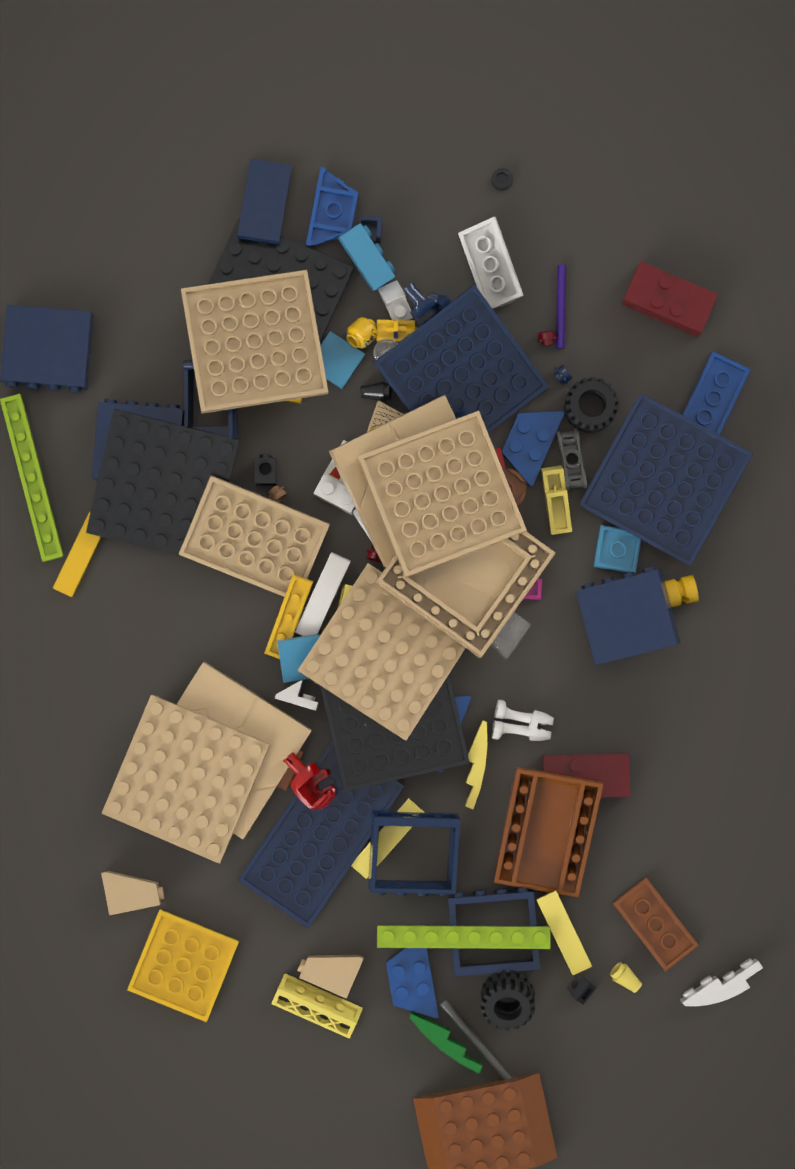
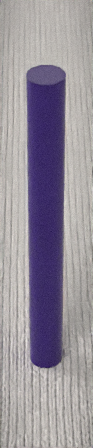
[556,264,566,349]

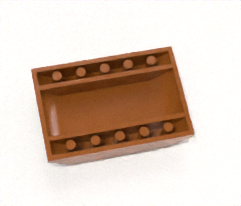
[494,767,604,898]
[413,1072,557,1169]

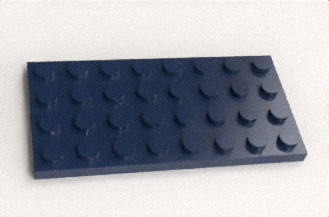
[238,742,404,929]

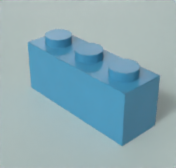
[338,223,395,291]

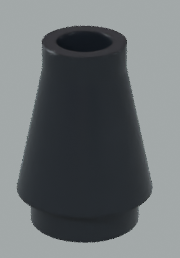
[360,381,392,402]

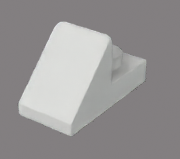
[378,280,413,320]
[275,680,319,711]

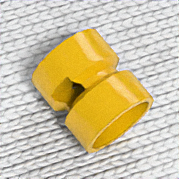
[665,575,699,607]

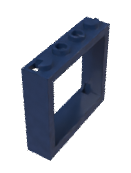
[368,811,461,897]
[448,887,540,977]

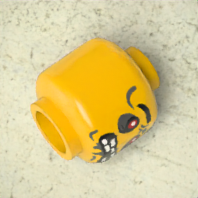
[346,317,377,349]

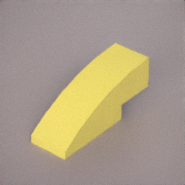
[541,465,572,535]

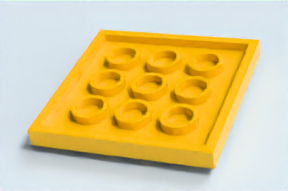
[127,909,239,1022]

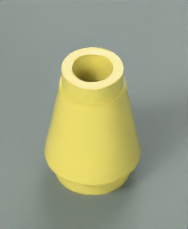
[610,962,642,993]

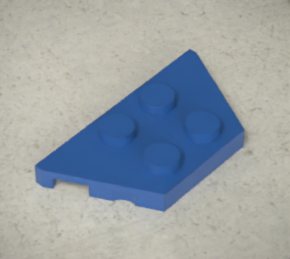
[306,167,359,247]
[502,411,565,487]
[386,948,439,1018]

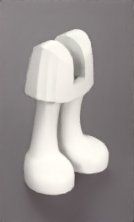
[492,700,554,741]

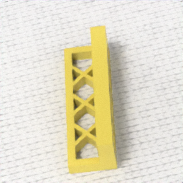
[271,973,363,1039]

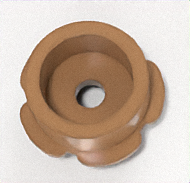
[268,485,288,502]

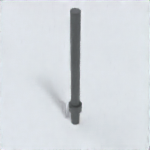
[439,999,514,1080]

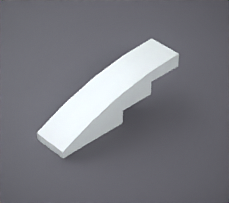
[295,552,351,636]

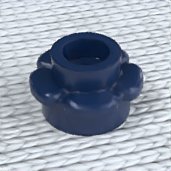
[554,365,572,384]

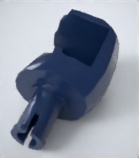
[403,282,451,326]

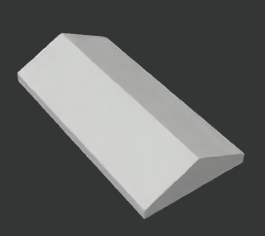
[458,217,524,309]

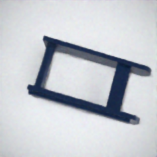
[183,359,238,458]

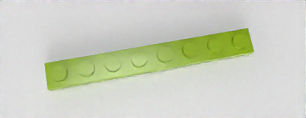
[0,394,64,562]
[377,925,550,949]

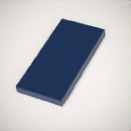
[237,159,292,244]

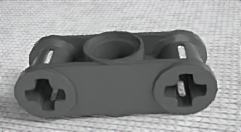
[556,428,587,491]

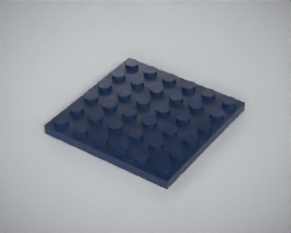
[372,284,549,433]
[579,393,754,566]

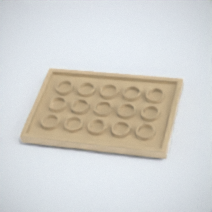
[179,475,330,597]

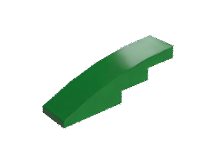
[409,1011,483,1074]

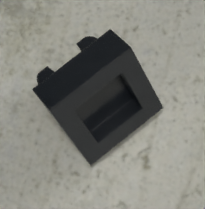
[567,976,596,1005]

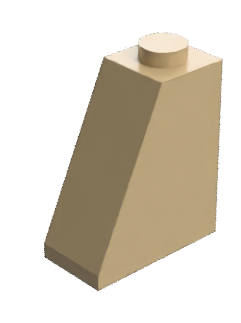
[101,871,165,915]
[297,955,364,998]

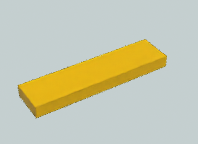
[53,512,102,598]
[264,574,313,659]

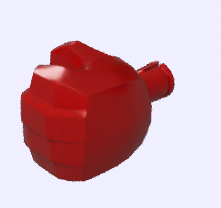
[283,752,337,810]

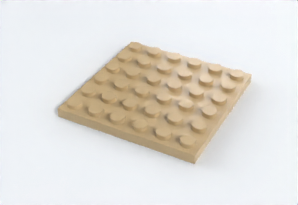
[181,270,328,414]
[358,411,527,578]
[298,563,465,741]
[102,694,270,864]

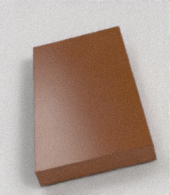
[612,877,699,972]

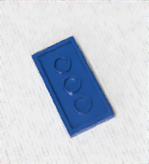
[682,351,751,435]

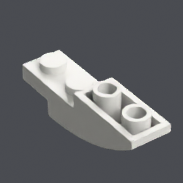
[680,958,763,1006]

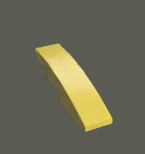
[465,720,488,809]
[351,798,425,879]
[537,890,592,975]

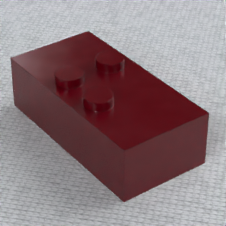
[621,261,718,337]
[542,753,630,797]

